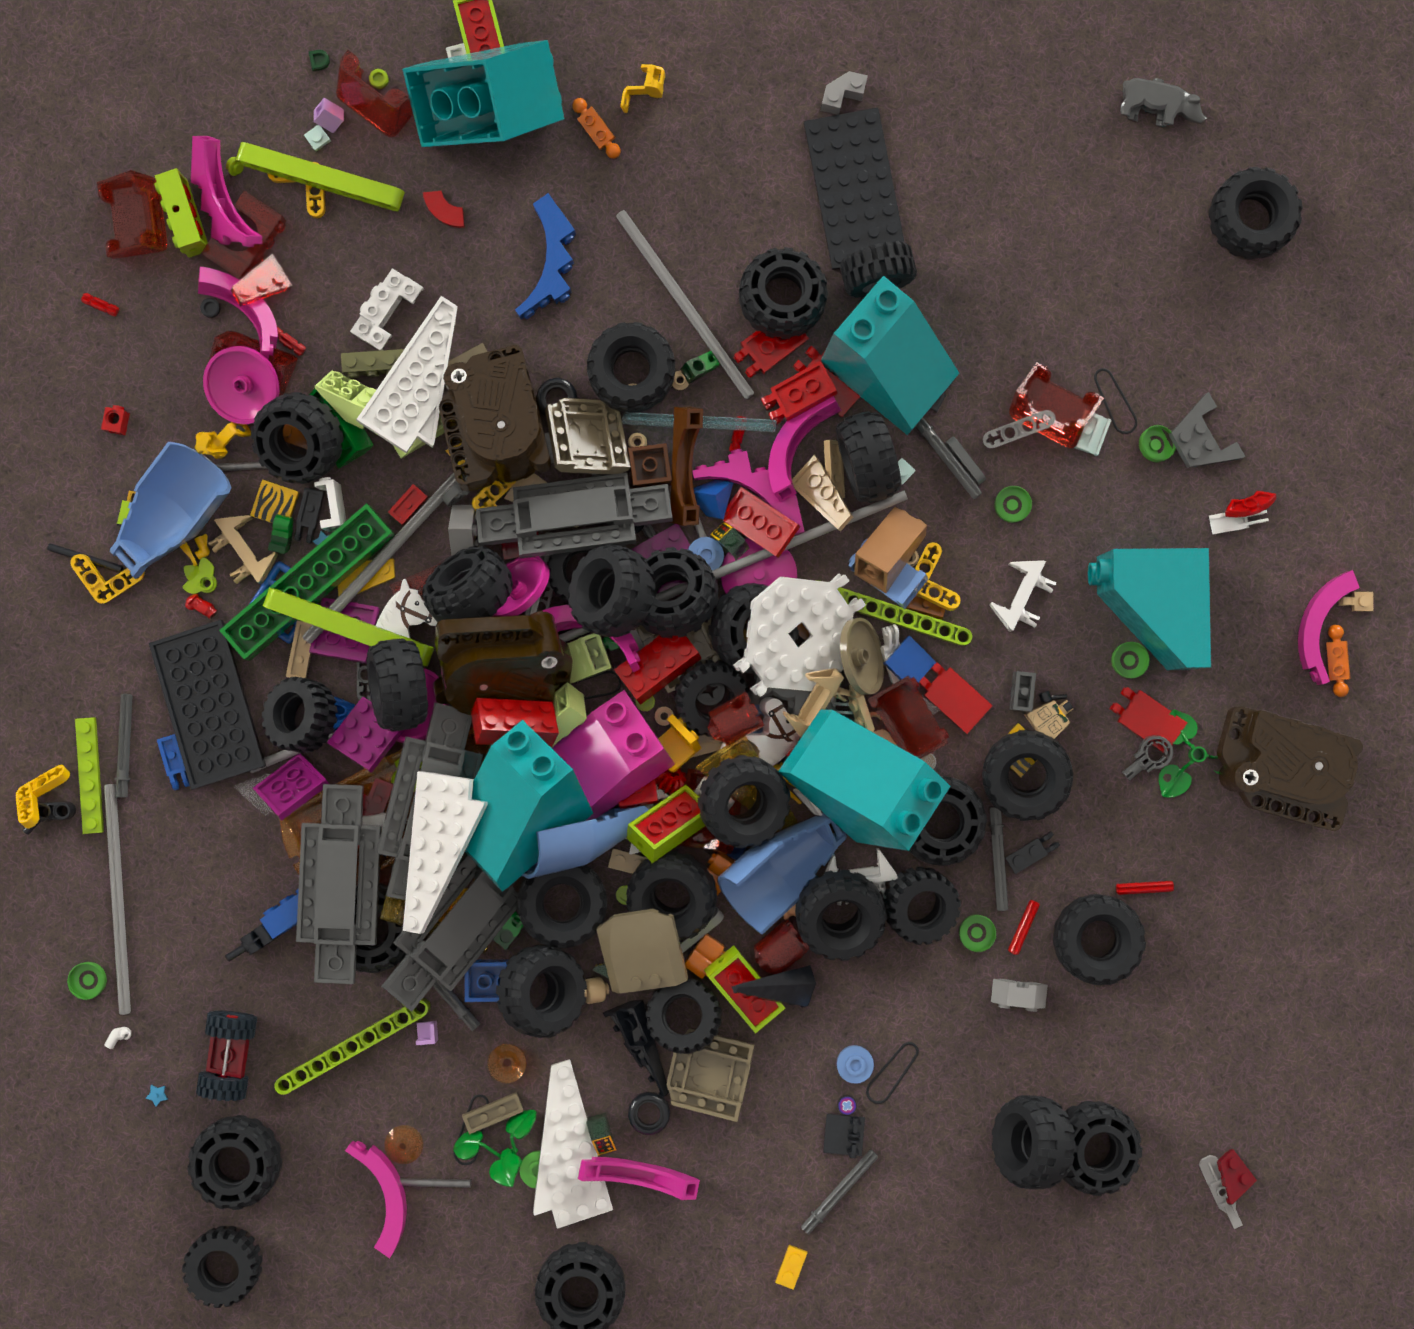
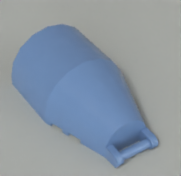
[110,442,231,579]
[522,806,648,879]
[717,813,847,934]

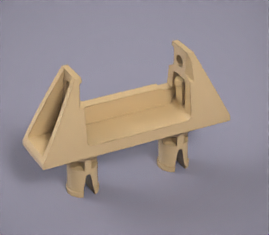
[208,515,278,584]
[783,668,850,738]

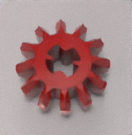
[655,768,687,795]

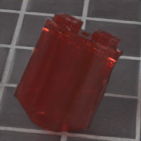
[707,691,765,747]
[754,920,810,974]

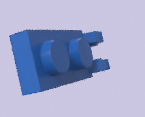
[157,734,190,790]

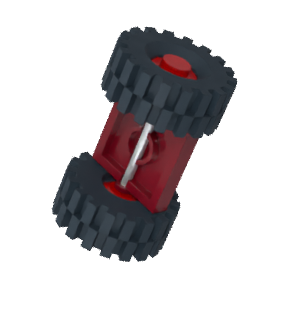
[196,1010,257,1101]

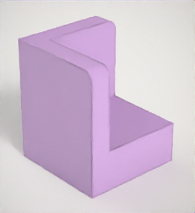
[314,98,344,133]
[416,1021,438,1045]

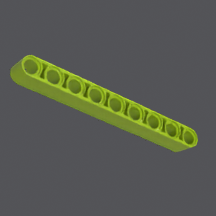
[235,142,405,211]
[815,580,972,646]
[263,587,435,666]
[275,998,431,1095]

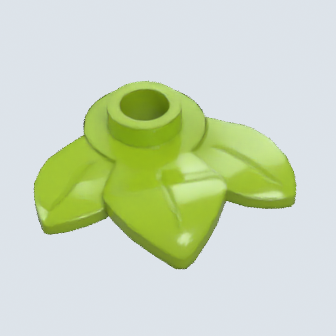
[183,557,217,594]

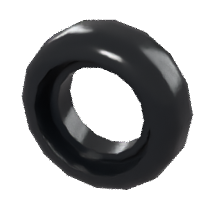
[536,378,578,416]
[628,1092,670,1135]

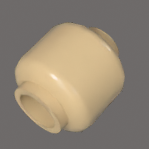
[584,977,609,1004]

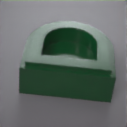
[309,50,330,72]

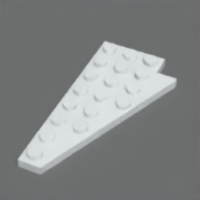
[356,296,458,453]
[403,771,488,934]
[533,1059,613,1229]

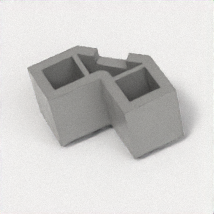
[821,71,868,115]
[991,979,1048,1012]

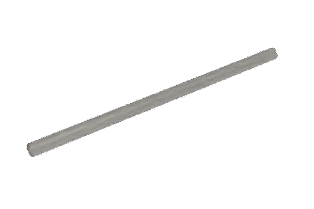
[616,210,754,399]
[303,473,465,644]
[104,784,131,1015]

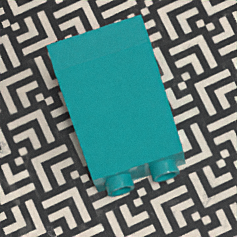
[402,40,564,147]
[821,276,959,436]
[1088,548,1211,670]
[778,709,950,851]
[465,720,594,892]

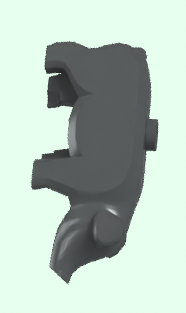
[1120,78,1207,127]
[750,674,838,715]

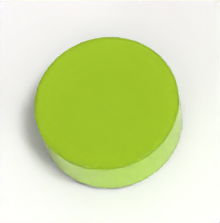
[369,69,389,89]
[616,885,628,905]

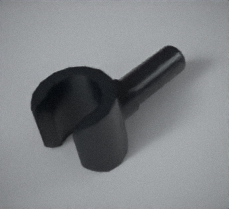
[1039,691,1067,703]

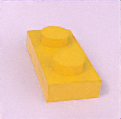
[775,1245,807,1290]

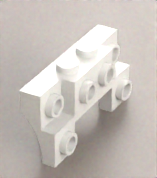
[350,268,424,351]

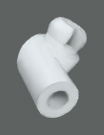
[104,1027,131,1049]

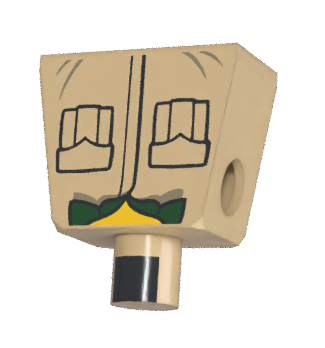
[1024,700,1073,739]

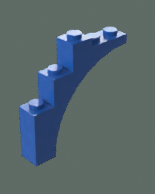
[515,193,576,320]

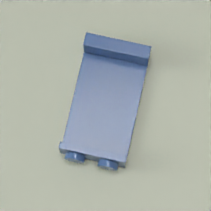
[848,539,928,609]

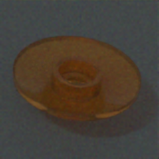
[487,1044,526,1083]
[384,1125,423,1164]

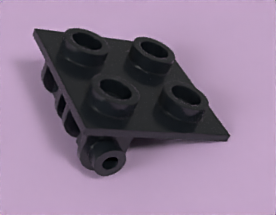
[823,1114,865,1158]

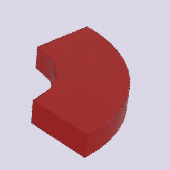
[423,191,465,228]
[1225,491,1276,517]

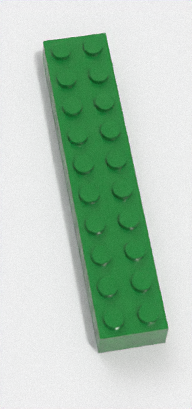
[219,503,395,661]

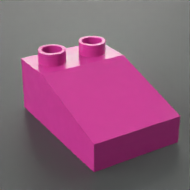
[552,690,675,821]

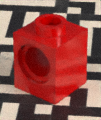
[101,405,130,435]

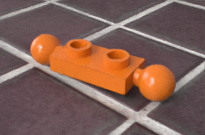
[572,98,621,159]
[1326,625,1350,697]

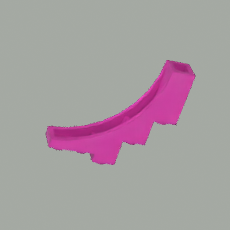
[191,136,262,247]
[692,449,805,536]

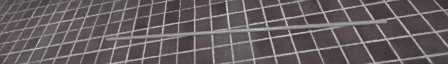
[250,491,908,773]

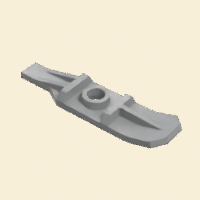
[1199,1155,1243,1229]

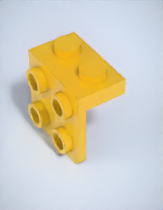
[658,714,702,772]

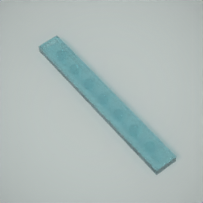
[622,412,777,432]

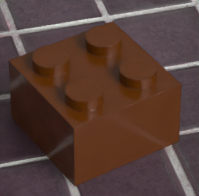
[628,443,672,489]

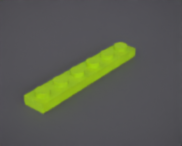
[75,717,104,834]

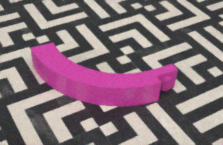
[198,267,278,359]
[768,396,841,502]
[1298,570,1360,685]
[542,605,641,672]
[345,1141,407,1259]
[578,1157,700,1200]

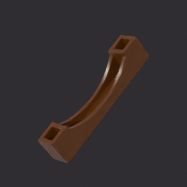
[670,407,703,526]

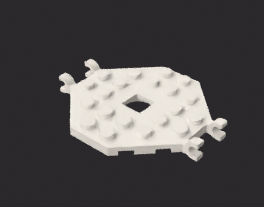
[733,574,866,697]

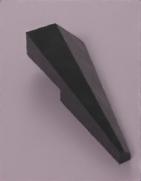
[732,965,816,1008]
[603,1000,669,1097]

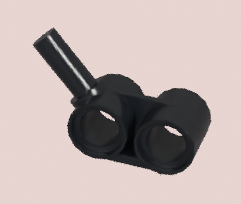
[23,802,76,835]
[225,924,279,962]

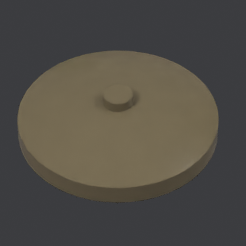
[840,618,885,695]

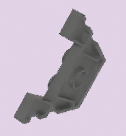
[1169,392,1245,468]

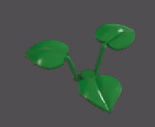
[1158,709,1219,798]
[453,1110,537,1187]

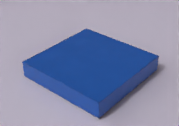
[883,636,936,690]

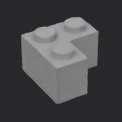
[448,505,480,555]

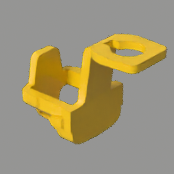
[621,64,665,113]
[195,422,251,459]

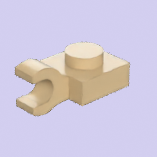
[1338,592,1373,611]

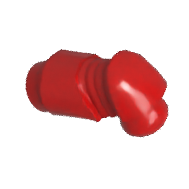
[185,594,217,619]

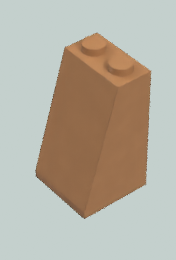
[854,507,927,593]

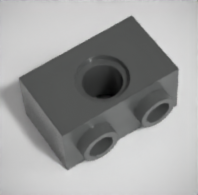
[1009,671,1036,712]

